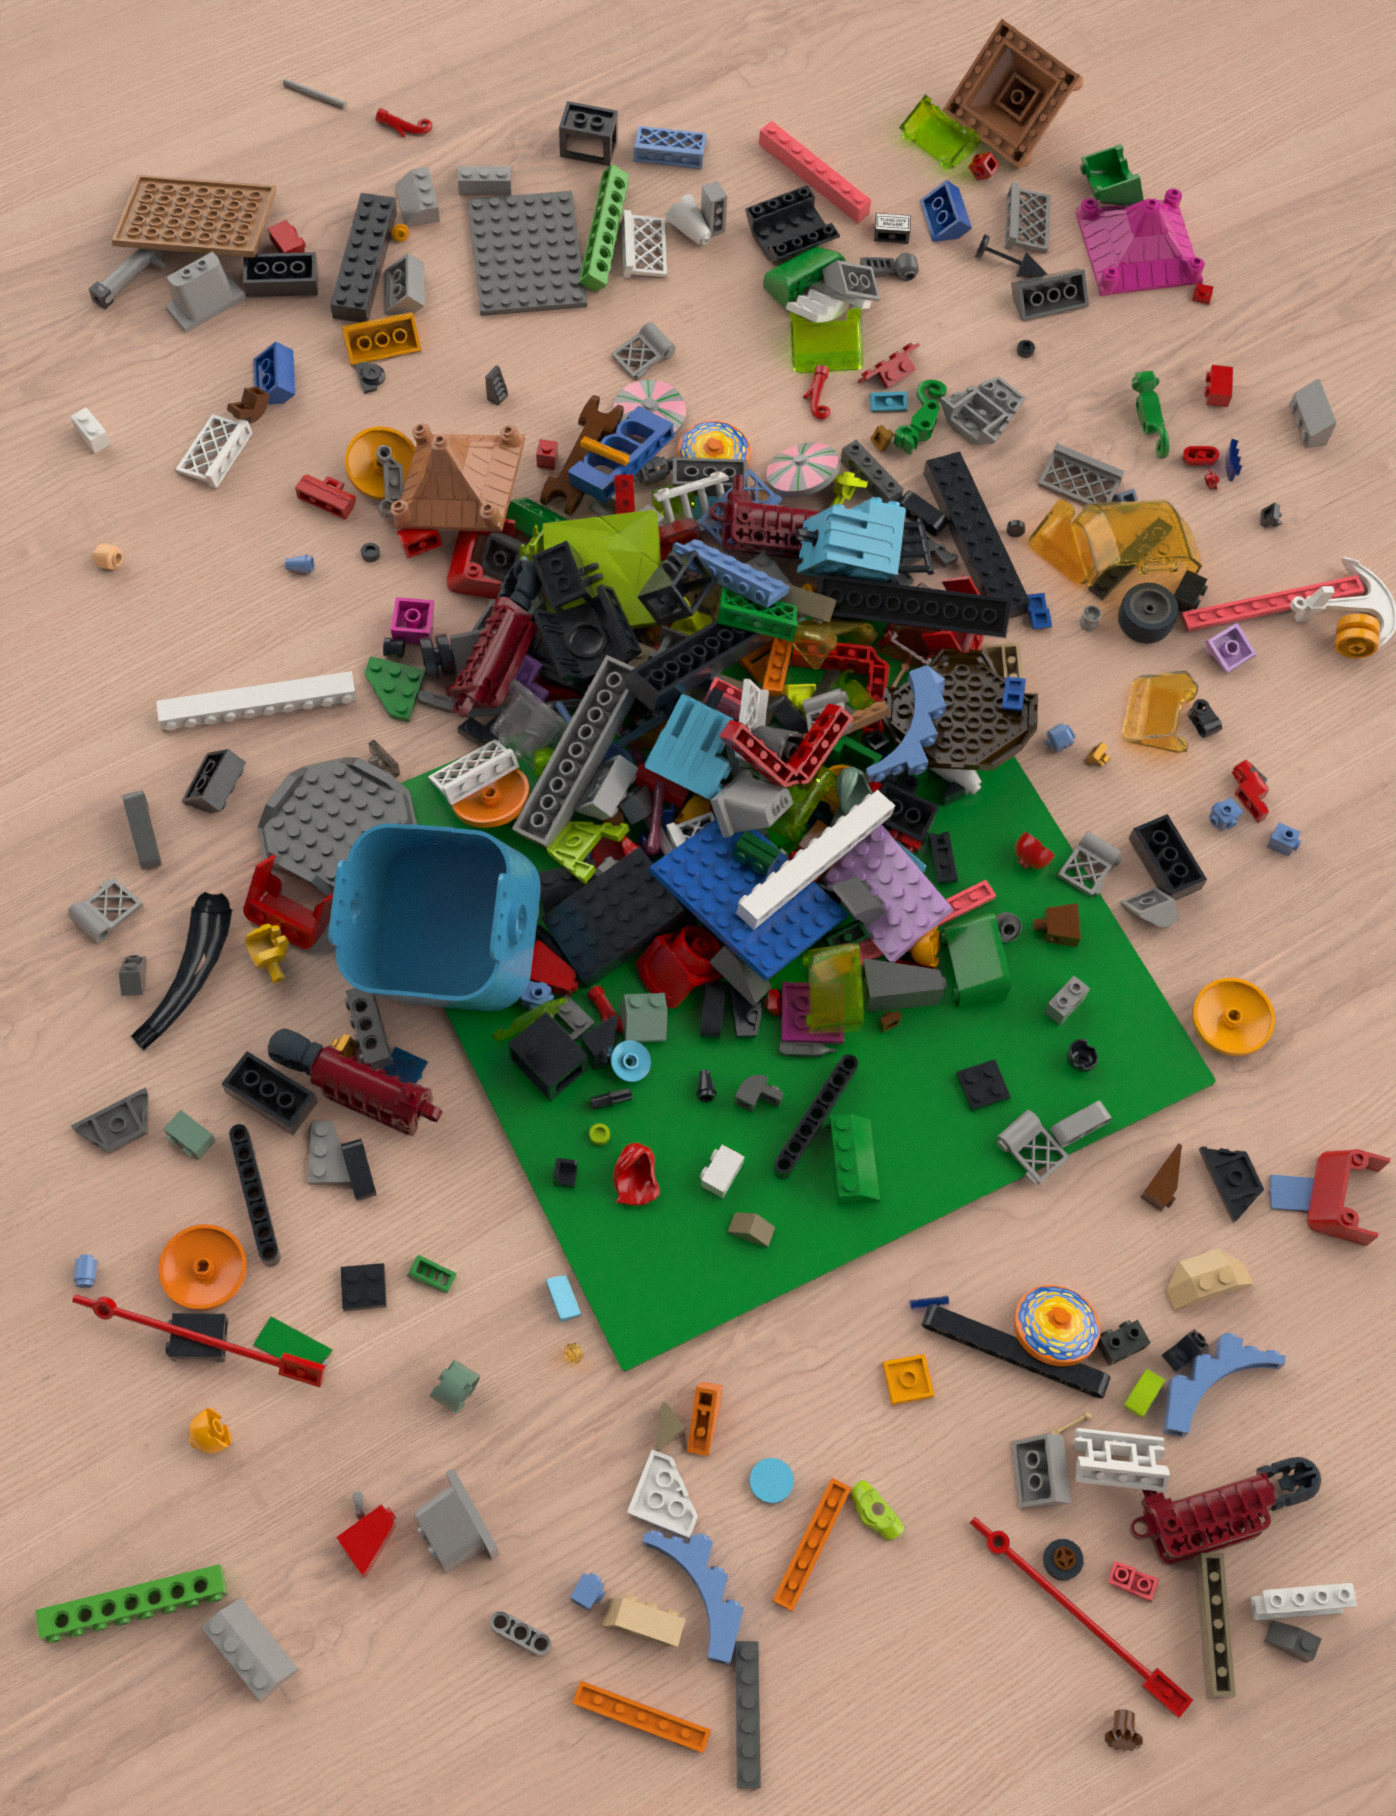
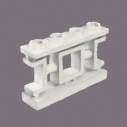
[1073,1428,1170,1492]
[1249,1583,1357,1621]

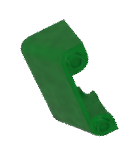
[1080,144,1144,206]
[763,246,845,312]
[940,913,1011,1007]

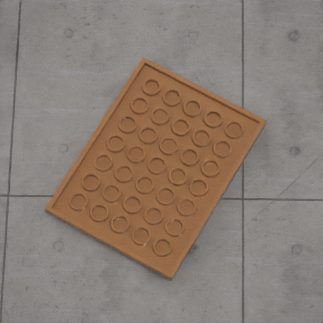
[112,175,277,257]

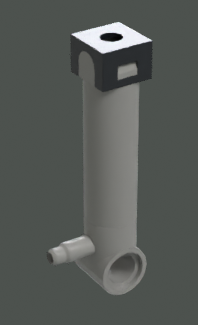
[89,249,165,310]

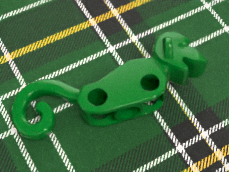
[1131,371,1170,459]
[893,379,947,455]

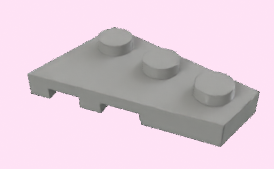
[308,1121,351,1184]

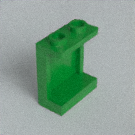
[828,735,883,784]

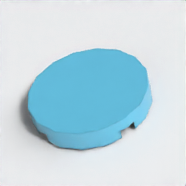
[749,1458,794,1504]

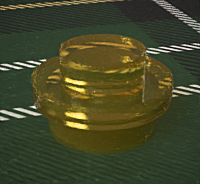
[564,1343,584,1364]

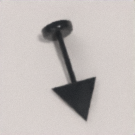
[975,234,1048,277]

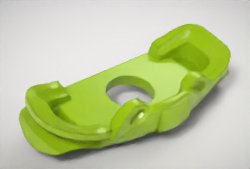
[851,1480,904,1540]

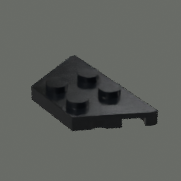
[1199,1146,1264,1223]

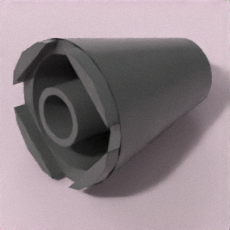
[752,725,805,763]

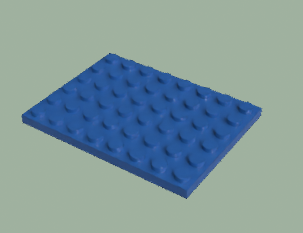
[648,819,848,982]

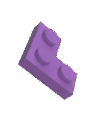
[510,654,550,708]

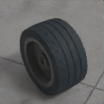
[1118,582,1178,643]

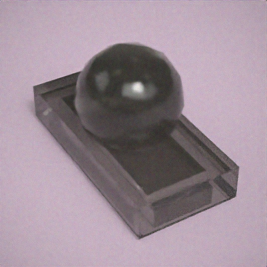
[368,739,400,778]

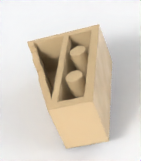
[981,642,1025,693]
[601,1595,686,1647]

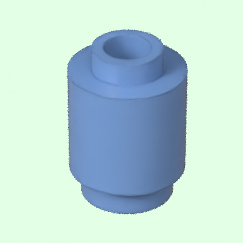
[73,1254,98,1288]

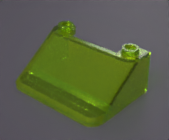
[787,308,864,373]

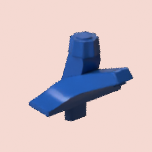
[657,803,681,833]

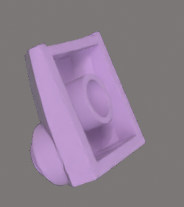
[1205,623,1257,673]

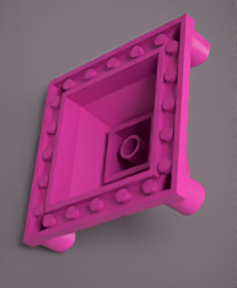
[1076,188,1205,296]

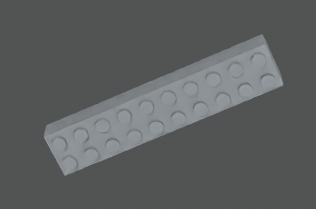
[512,655,636,848]

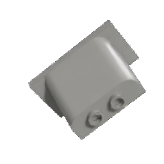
[165,251,246,333]
[710,769,793,838]
[414,1468,500,1573]

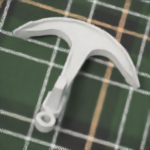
[1290,557,1396,649]

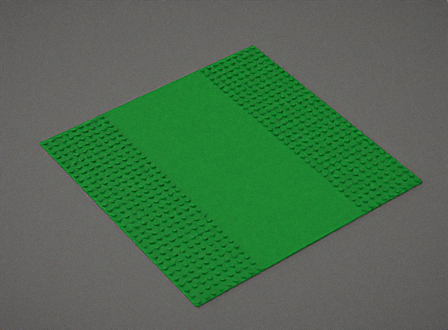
[401,616,1216,1372]

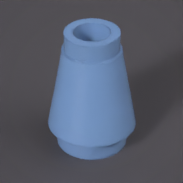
[285,554,315,573]

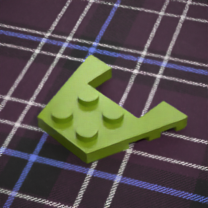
[546,821,629,884]

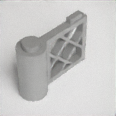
[611,322,676,379]
[803,688,852,733]
[1057,831,1123,897]
[68,878,143,943]
[997,1110,1070,1185]

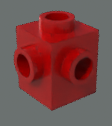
[968,152,1000,180]

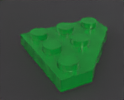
[364,656,426,722]

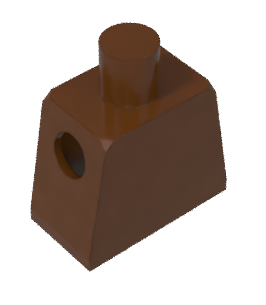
[1032,903,1081,947]

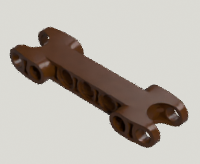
[540,395,624,516]

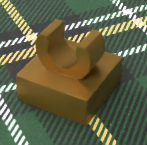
[870,425,895,452]
[1083,742,1111,767]
[330,1034,358,1058]

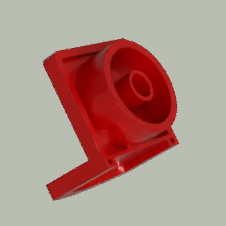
[636,925,725,1009]

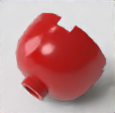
[1015,832,1055,869]

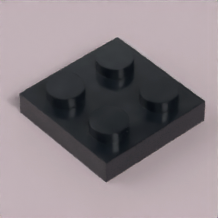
[956,1059,1011,1111]
[341,1263,387,1311]

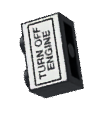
[874,213,911,244]

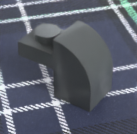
[734,1075,784,1112]

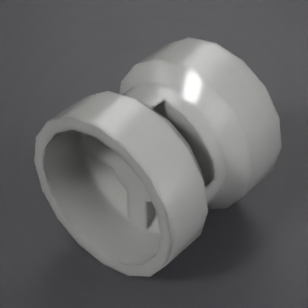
[1080,605,1102,631]

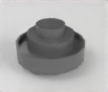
[996,912,1022,942]

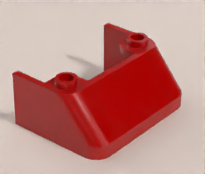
[446,519,516,599]
[922,576,984,657]
[243,855,334,949]
[1307,1149,1391,1246]

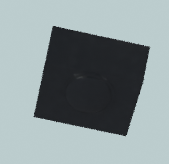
[533,584,642,686]

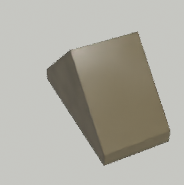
[728,1213,775,1248]
[655,1402,685,1451]

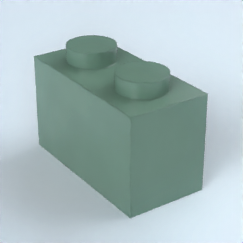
[164,1110,216,1160]

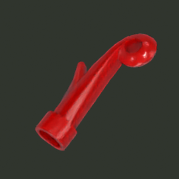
[375,108,433,137]
[803,365,831,420]
[586,985,624,1034]

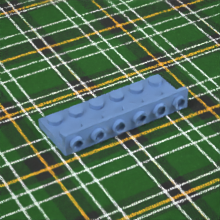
[672,539,790,608]

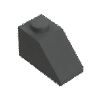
[1264,1620,1322,1663]

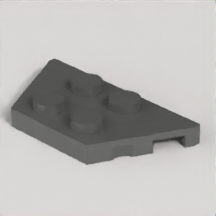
[71,1087,148,1154]

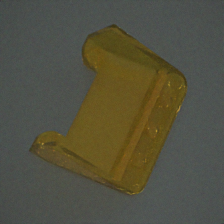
[1029,498,1123,585]
[790,616,878,670]
[1122,670,1199,753]

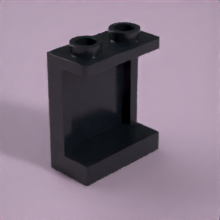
[165,1313,229,1362]

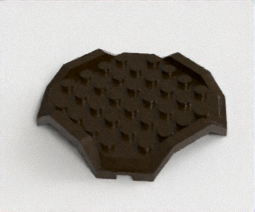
[882,649,1038,771]

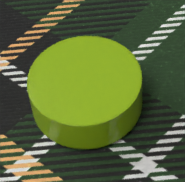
[589,1123,610,1146]

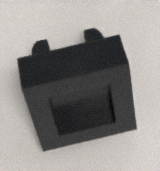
[1260,502,1283,528]

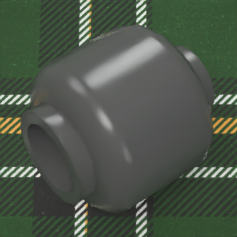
[894,253,919,281]

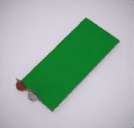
[253,1316,333,1366]

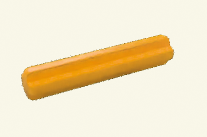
[580,437,630,466]

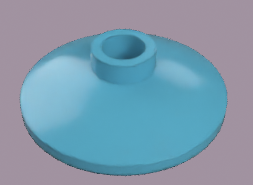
[611,1040,651,1082]

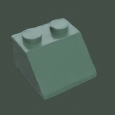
[619,993,667,1042]

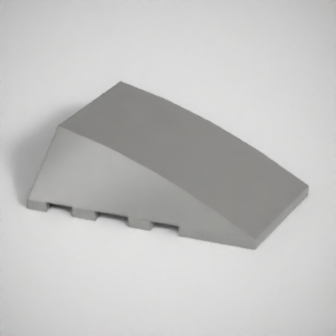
[940,376,1026,445]

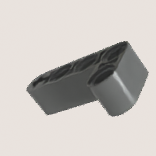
[122,790,162,870]

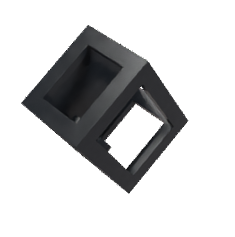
[559,101,618,166]
[532,540,604,612]
[637,550,717,627]
[508,1012,588,1102]

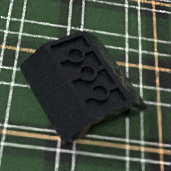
[745,185,840,261]

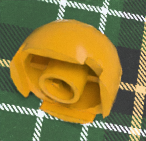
[674,793,711,830]
[908,926,940,967]
[189,1407,232,1454]

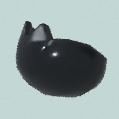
[1067,1039,1098,1072]

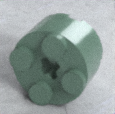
[430,1360,480,1414]

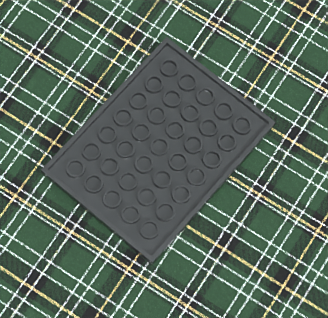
[468,191,587,316]

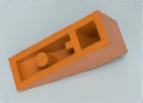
[687,1381,723,1456]

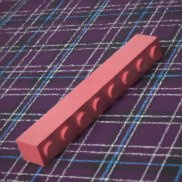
[759,121,872,224]

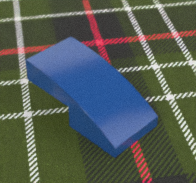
[1027,593,1052,630]
[1002,677,1026,711]

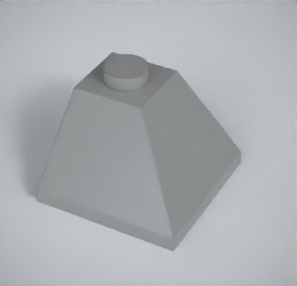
[1120,888,1179,928]

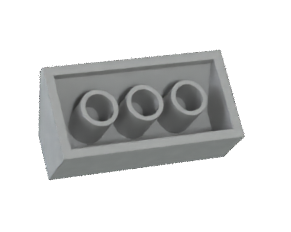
[201,1598,299,1702]

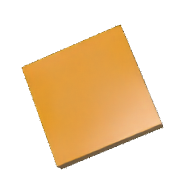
[882,1354,935,1406]

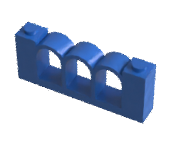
[568,406,674,503]

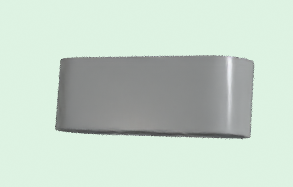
[1050,1101,1112,1148]
[490,1611,552,1657]

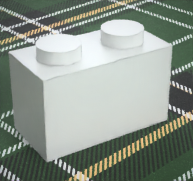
[70,407,111,454]
[699,1145,744,1198]

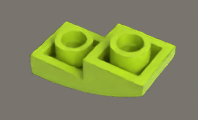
[1123,1368,1166,1418]

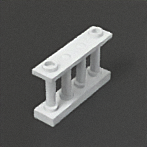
[653,472,729,541]

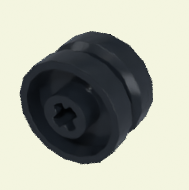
[419,633,455,680]

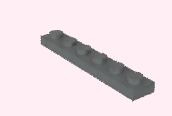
[735,1641,761,1789]

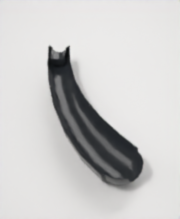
[131,892,233,1050]

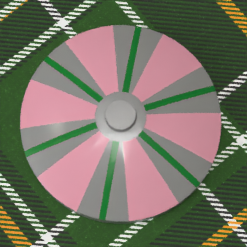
[613,380,686,444]
[766,443,840,497]

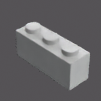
[701,181,727,237]

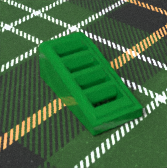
[407,1255,457,1293]

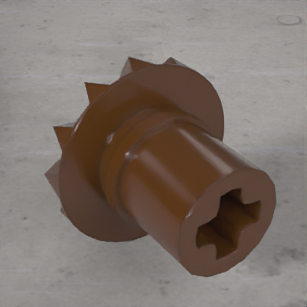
[1105,1709,1143,1751]

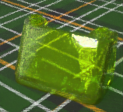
[899,94,981,170]
[765,766,837,846]
[803,943,864,1033]

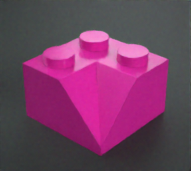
[391,597,434,644]

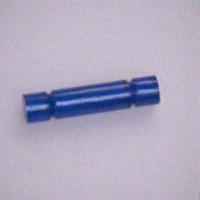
[909,1296,949,1309]

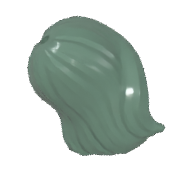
[835,767,873,815]

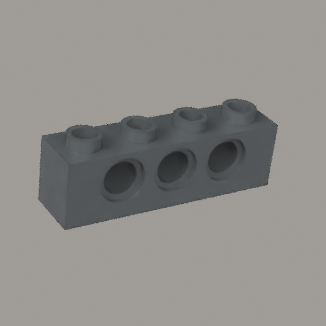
[840,439,903,504]
[344,988,394,1070]

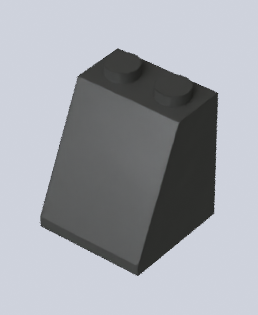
[449,629,484,677]

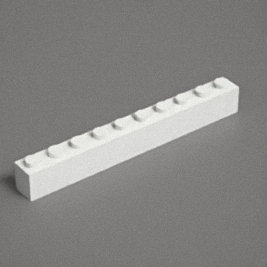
[156,671,357,731]
[736,790,895,930]

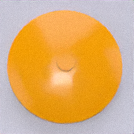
[344,426,415,500]
[1192,977,1275,1057]

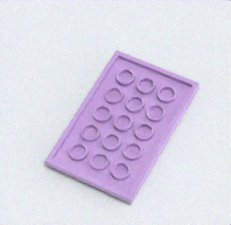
[822,824,954,963]

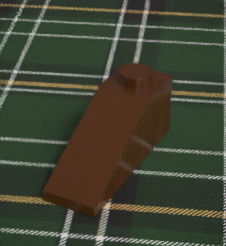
[1140,1143,1182,1212]

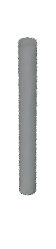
[283,78,347,109]

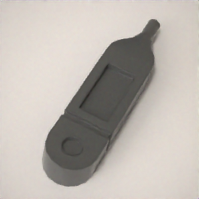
[418,691,456,713]
[779,1042,836,1057]

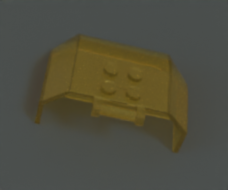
[1071,499,1203,587]

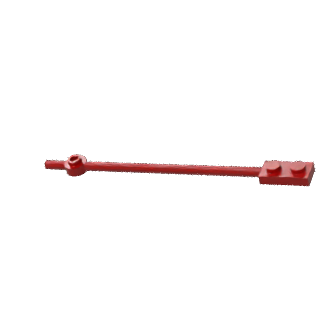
[72,1294,326,1388]
[970,1517,1193,1718]

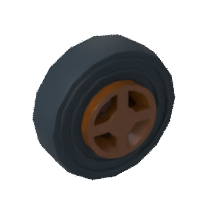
[1043,1539,1084,1581]

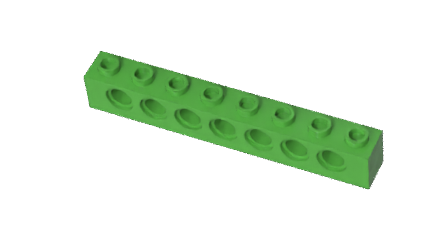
[579,164,629,293]
[35,1564,228,1643]

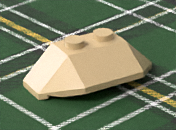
[1166,1249,1253,1311]

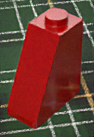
[529,941,580,998]
[336,1504,396,1578]

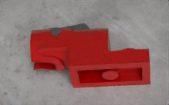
[1231,760,1269,823]

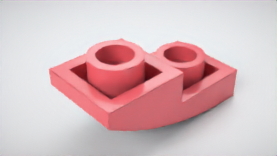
[1108,1561,1159,1602]

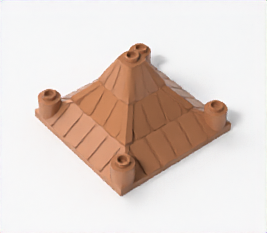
[942,18,1084,169]
[390,423,526,532]

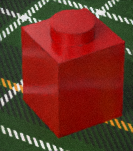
[536,439,558,470]

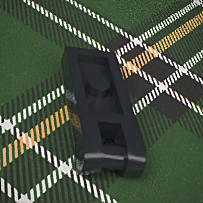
[928,831,958,885]

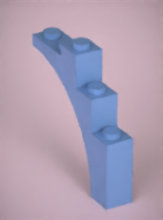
[866,665,946,782]
[1163,1333,1286,1437]
[642,1530,744,1665]

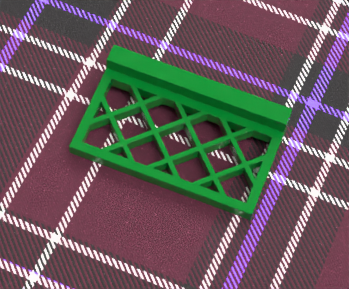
[717,587,798,642]

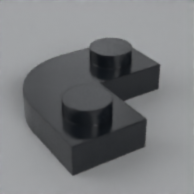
[457,715,513,745]

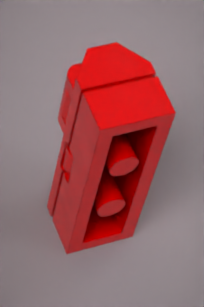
[295,474,356,520]
[633,760,693,810]

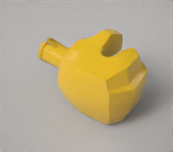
[245,924,289,984]

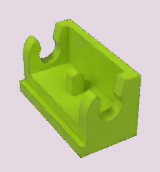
[519,525,544,562]

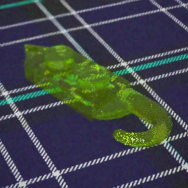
[837,669,875,711]
[492,997,568,1040]

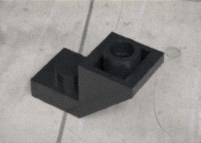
[1161,1329,1209,1372]

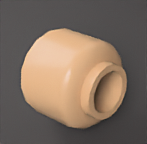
[93,544,123,570]

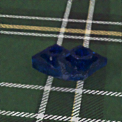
[1225,439,1242,482]

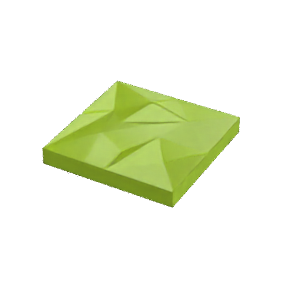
[543,510,660,629]

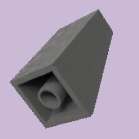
[859,959,946,1013]

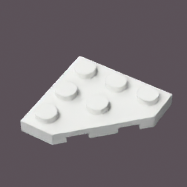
[627,1449,698,1539]

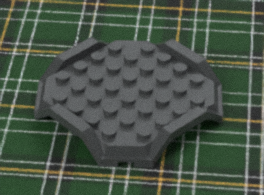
[258,757,417,898]

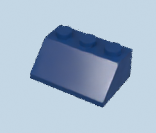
[920,180,972,242]
[253,341,296,404]

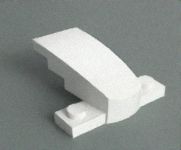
[786,280,871,322]

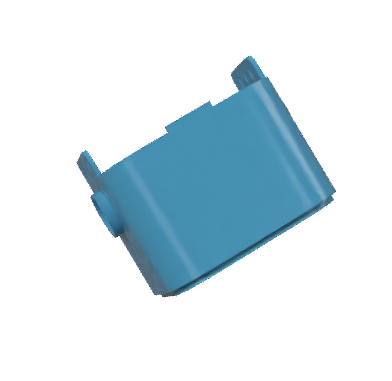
[328,823,541,1012]

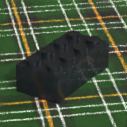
[243,252,318,297]
[1129,814,1207,901]
[221,1051,318,1135]

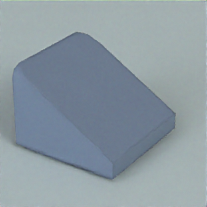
[1114,488,1140,512]

